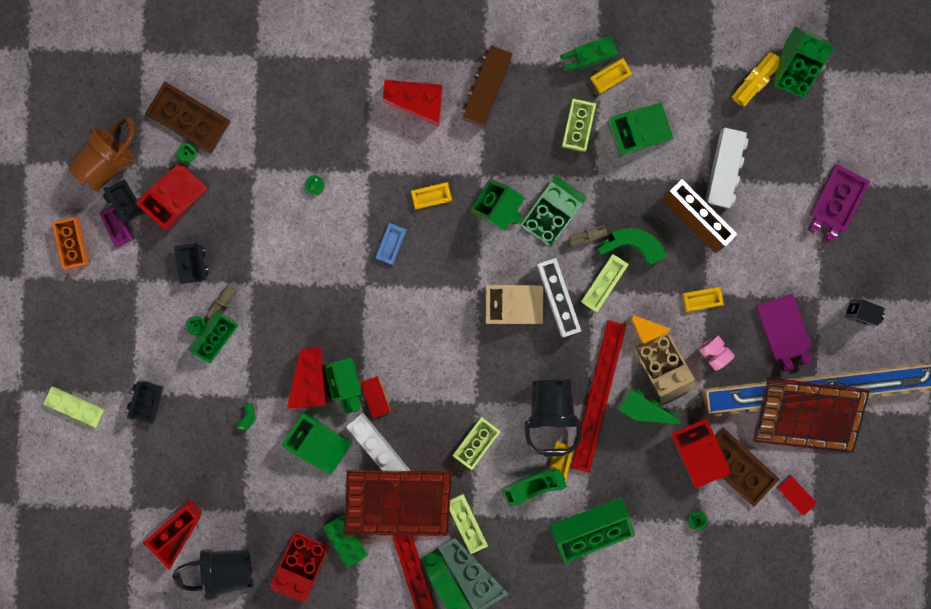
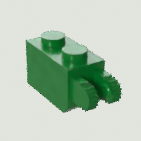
[560,35,618,71]
[323,357,362,413]

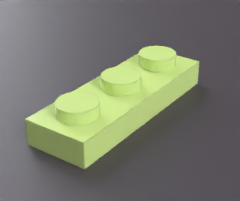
[581,254,629,312]
[44,387,105,428]
[449,494,488,554]

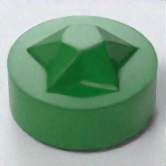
[176,144,196,164]
[305,175,325,195]
[185,316,206,335]
[688,510,709,530]

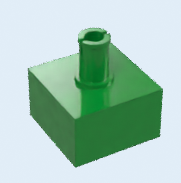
[470,178,525,231]

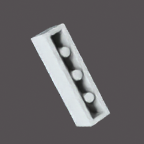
[705,128,748,209]
[537,258,581,337]
[346,413,411,486]

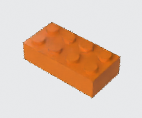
[52,217,90,270]

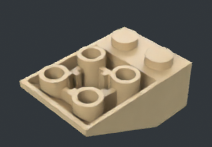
[486,285,543,324]
[634,333,696,404]

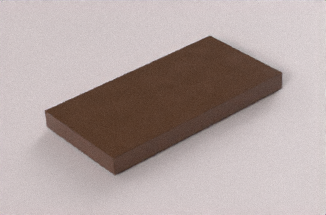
[145,81,231,154]
[715,427,779,507]

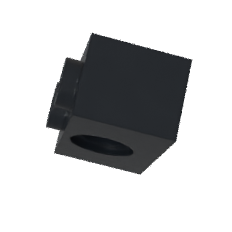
[844,299,885,326]

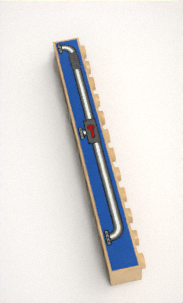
[703,363,931,416]

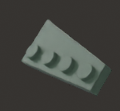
[438,537,509,609]

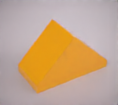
[630,315,670,344]

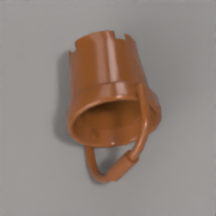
[68,118,136,191]

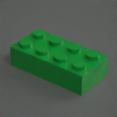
[188,310,239,364]
[323,513,368,568]

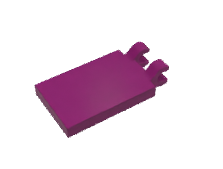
[807,164,871,242]
[756,294,812,371]

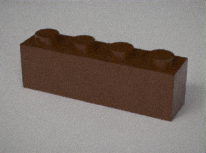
[461,45,513,128]
[661,180,737,253]

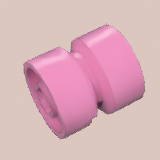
[698,335,735,371]

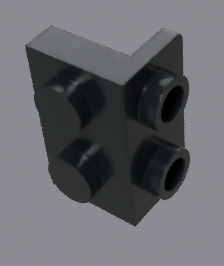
[102,179,145,224]
[174,242,208,284]
[126,380,164,424]

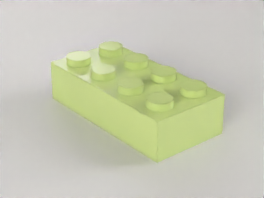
[562,99,596,152]
[453,416,501,470]

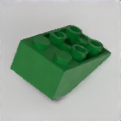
[773,26,835,98]
[607,102,674,157]
[520,175,587,247]
[614,386,680,424]
[281,411,353,475]

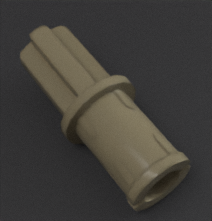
[568,225,608,246]
[207,284,237,318]

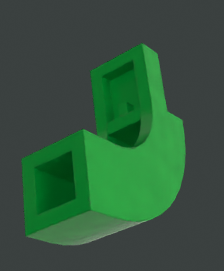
[597,228,667,265]
[501,467,567,506]
[421,548,472,609]

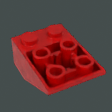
[136,163,209,231]
[671,418,732,488]
[270,532,330,604]

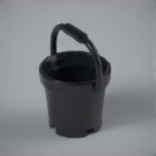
[525,380,582,457]
[172,548,253,601]

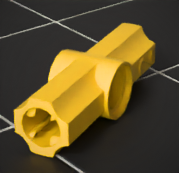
[731,52,780,107]

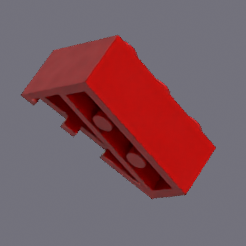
[383,80,443,126]
[287,347,328,409]
[143,498,202,570]

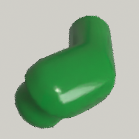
[237,403,256,431]

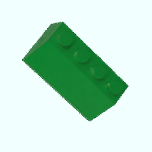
[550,498,635,563]

